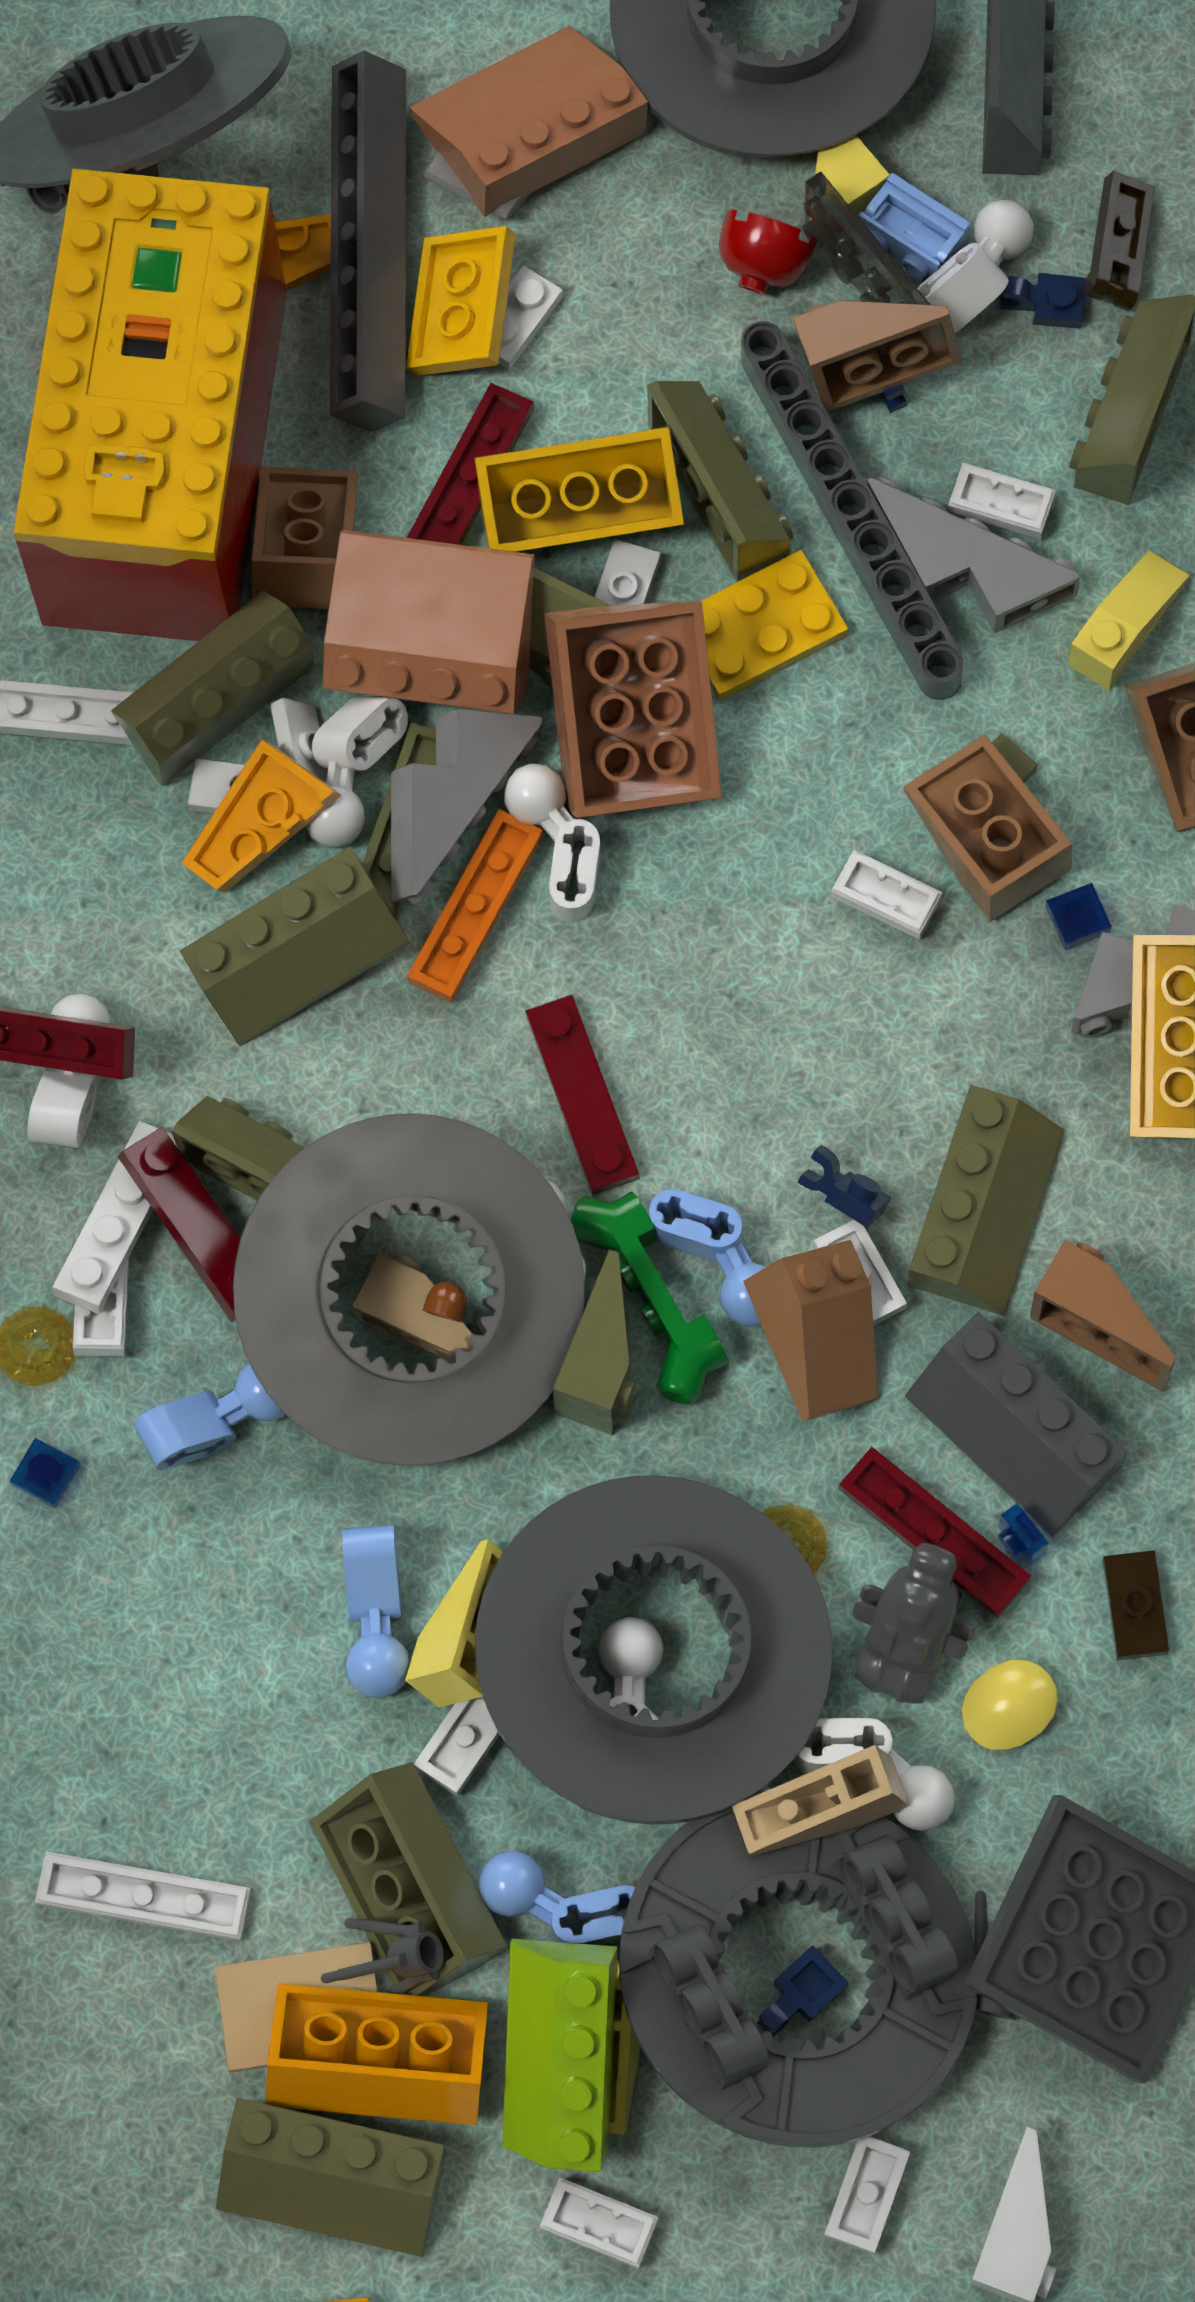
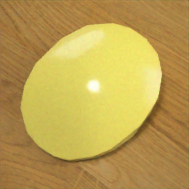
[961,1660,1058,1750]

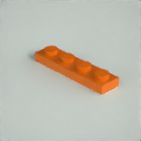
[407,809,543,1003]

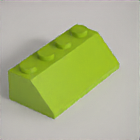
[502,1938,618,2172]

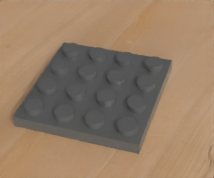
[963,1795,1195,2084]

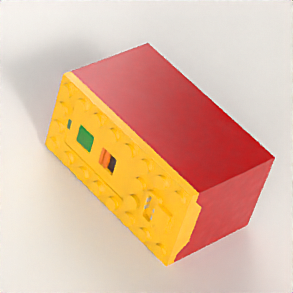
[13,168,287,641]

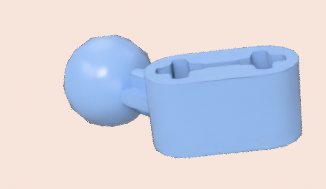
[649,1189,766,1327]
[133,1363,285,1470]
[342,1525,411,1699]
[479,1851,635,1945]

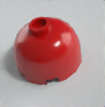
[719,209,818,295]

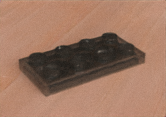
[803,171,931,305]

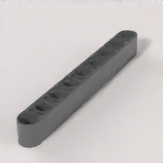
[741,321,964,700]

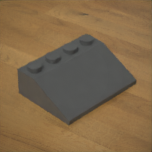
[982,0,1055,175]

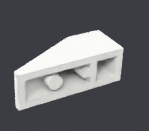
[971,2127,1057,2302]

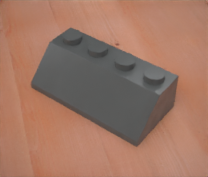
[905,1311,1127,1537]

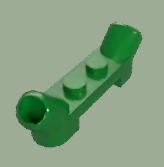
[571,1191,729,1405]

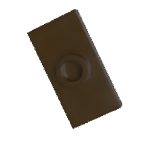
[1102,1550,1169,1661]

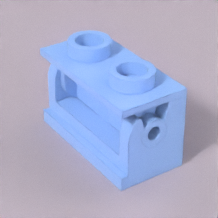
[858,173,971,281]

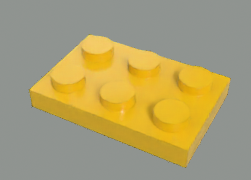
[406,226,516,376]
[701,550,849,701]

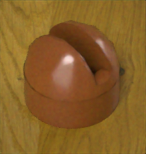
[422,1282,467,1323]

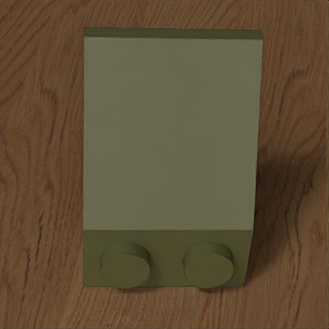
[553,1249,636,1435]

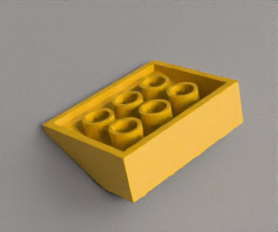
[1130,935,1195,1138]

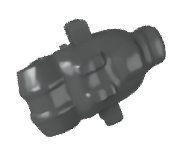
[852,1543,975,1704]

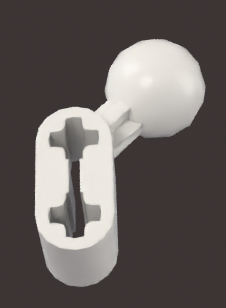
[908,200,1034,334]
[305,696,408,848]
[504,763,600,922]
[27,994,111,1148]
[598,1617,663,1720]
[794,1718,956,1830]

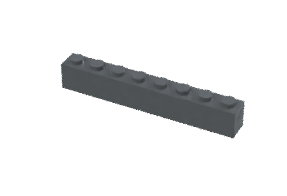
[330,50,406,431]

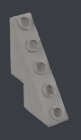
[867,477,1080,634]
[391,709,542,905]
[1071,905,1195,1038]

